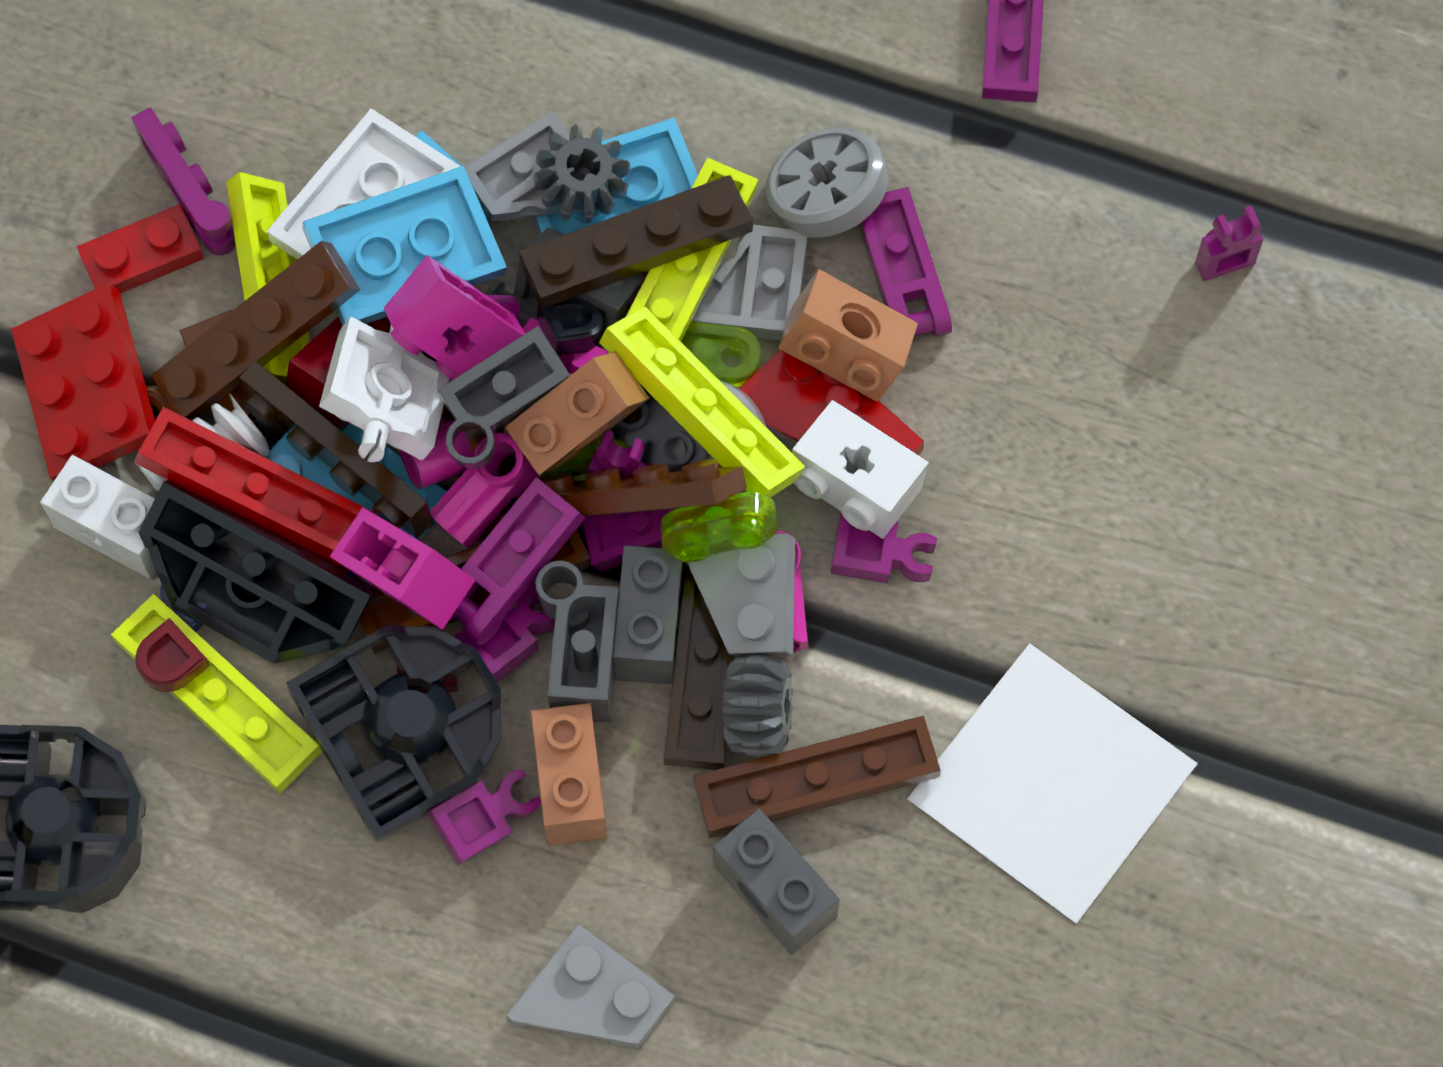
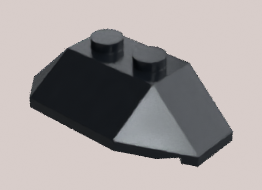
[138,480,374,664]

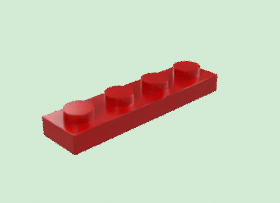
[134,407,376,567]

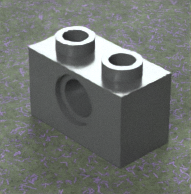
[713,808,839,955]

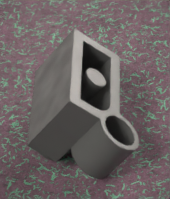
[438,326,571,469]
[536,561,619,722]

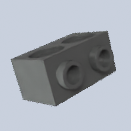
[613,546,684,684]

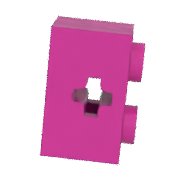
[384,255,525,380]
[330,507,475,630]

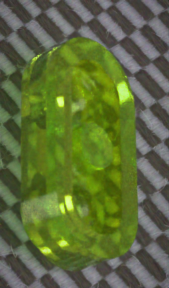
[681,321,761,387]
[661,492,778,562]

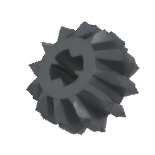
[533,124,630,224]
[721,654,793,757]

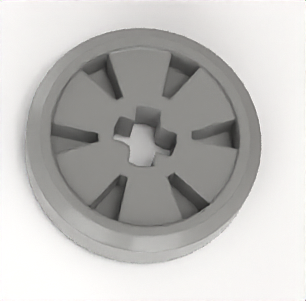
[766,127,889,238]

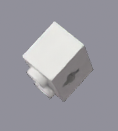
[792,400,929,539]
[40,455,156,579]

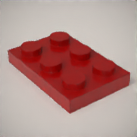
[11,283,155,481]

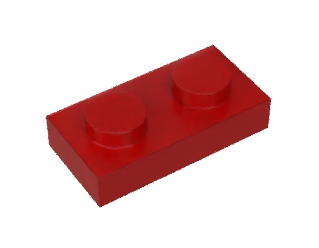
[76,204,204,294]

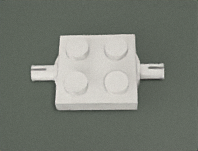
[319,316,449,462]

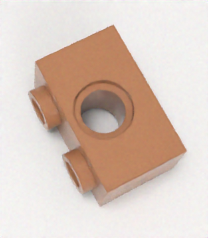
[778,269,918,402]
[505,351,650,475]
[531,703,608,846]

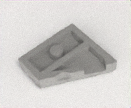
[464,111,614,222]
[687,225,808,340]
[680,534,795,657]
[506,924,676,1050]

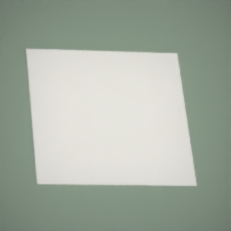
[907,643,1198,924]

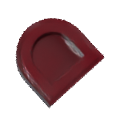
[135,618,210,692]

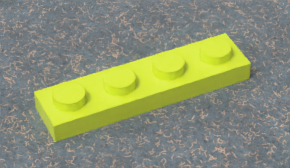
[626,157,759,342]
[226,172,310,385]
[599,306,805,504]
[111,594,322,794]

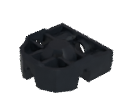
[286,625,501,842]
[0,725,147,913]

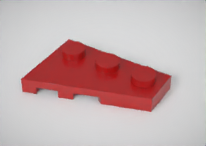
[738,350,924,455]

